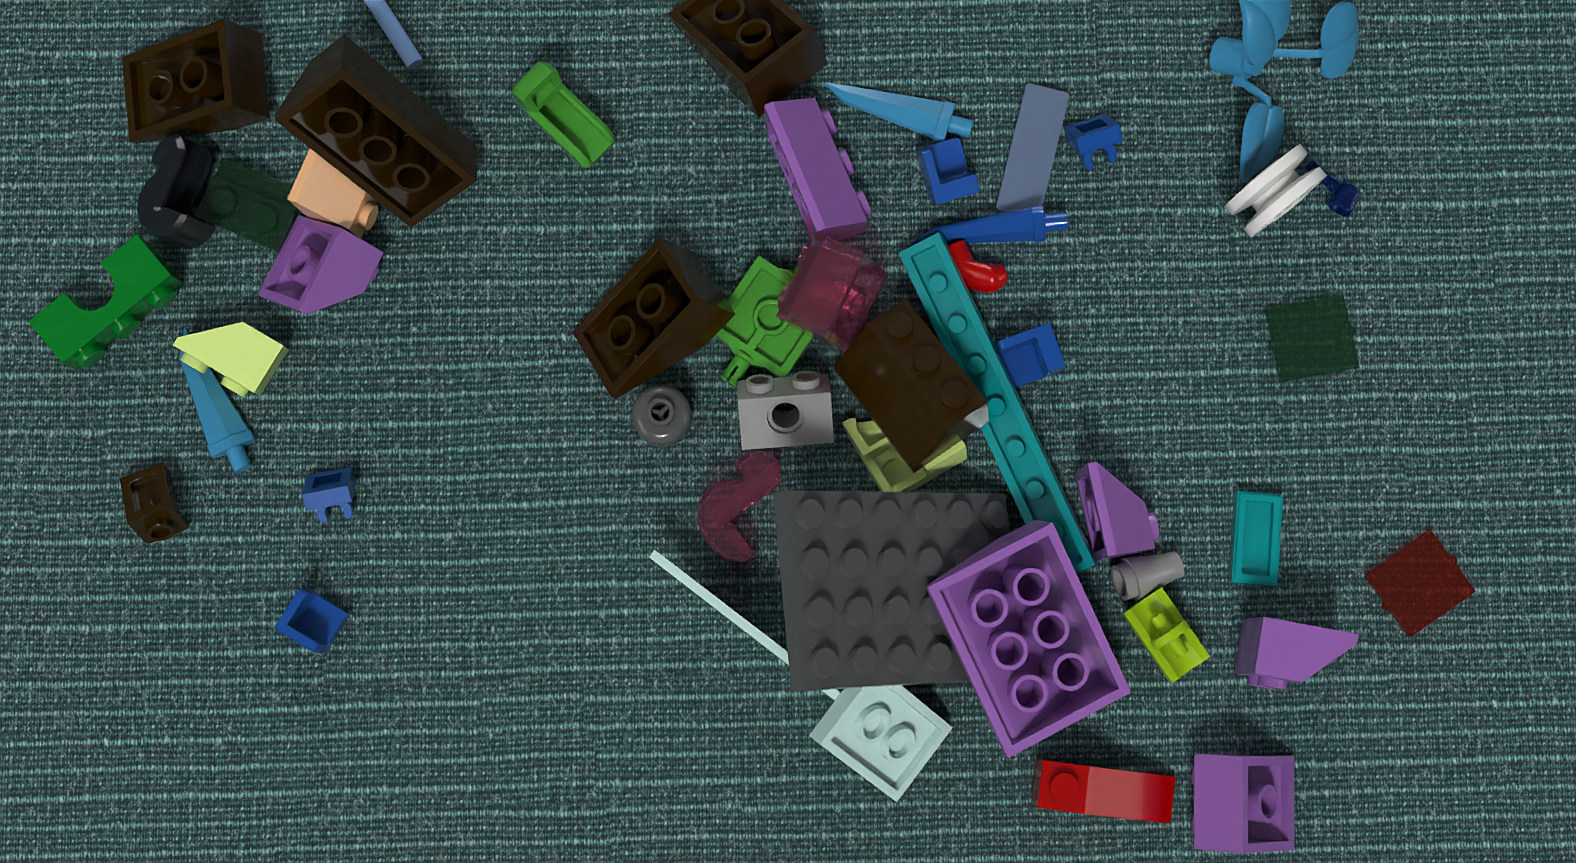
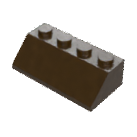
[275,34,477,228]

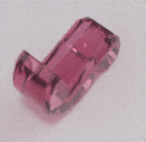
[697,451,781,564]

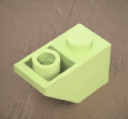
[173,322,289,397]

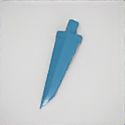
[823,82,974,142]
[179,327,256,473]

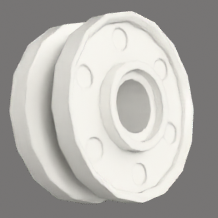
[1225,144,1327,238]

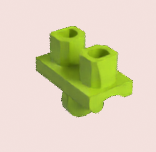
[1122,587,1210,683]

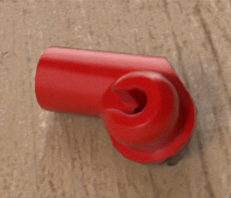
[948,240,1008,293]

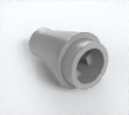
[1111,551,1184,602]

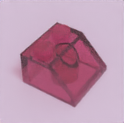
[776,232,888,354]

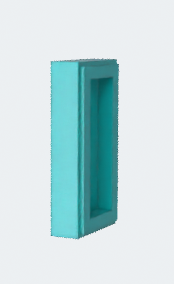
[1228,491,1283,587]

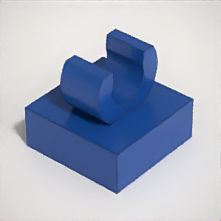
[1064,114,1123,170]
[302,466,356,524]

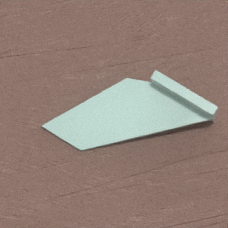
[649,550,953,802]

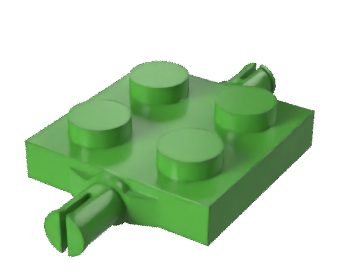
[714,250,834,388]

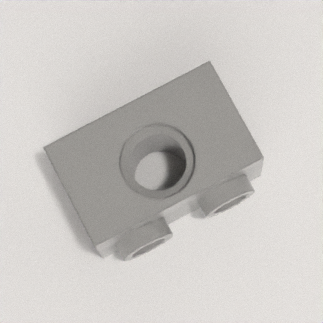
[737,371,834,450]

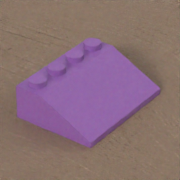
[925,520,1131,758]

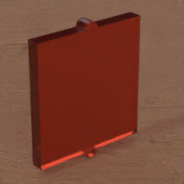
[1364,529,1476,637]

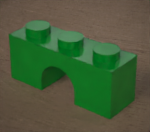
[28,234,184,370]

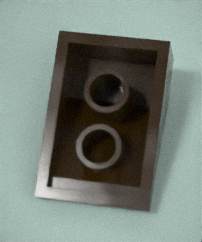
[668,0,828,118]
[122,19,270,144]
[573,238,735,398]

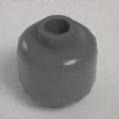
[631,385,693,448]

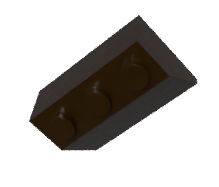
[834,299,989,473]

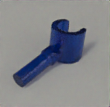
[1306,160,1359,217]

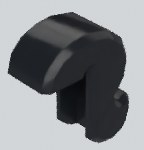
[137,134,217,249]

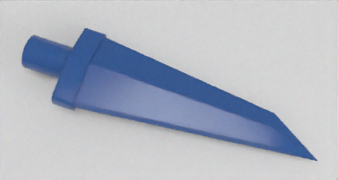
[911,205,1068,244]

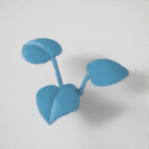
[1209,0,1359,181]

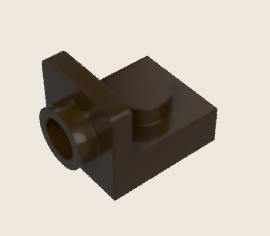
[120,463,189,544]

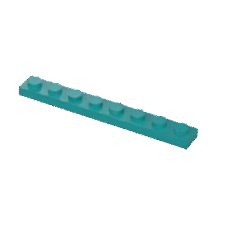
[899,232,1098,574]

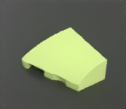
[842,418,967,492]

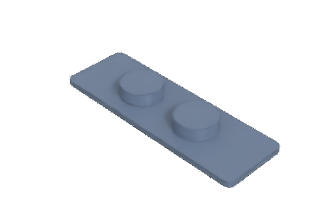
[996,83,1069,213]

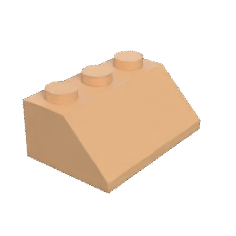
[287,149,378,239]

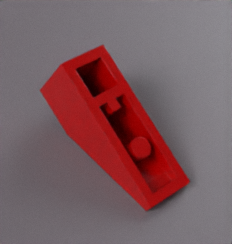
[1031,758,1175,824]

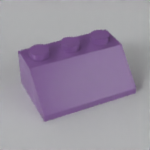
[764,98,871,251]

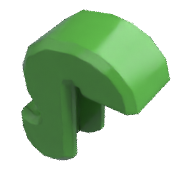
[512,61,615,168]

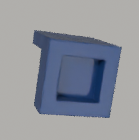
[915,137,980,205]
[995,323,1066,388]
[274,588,351,653]

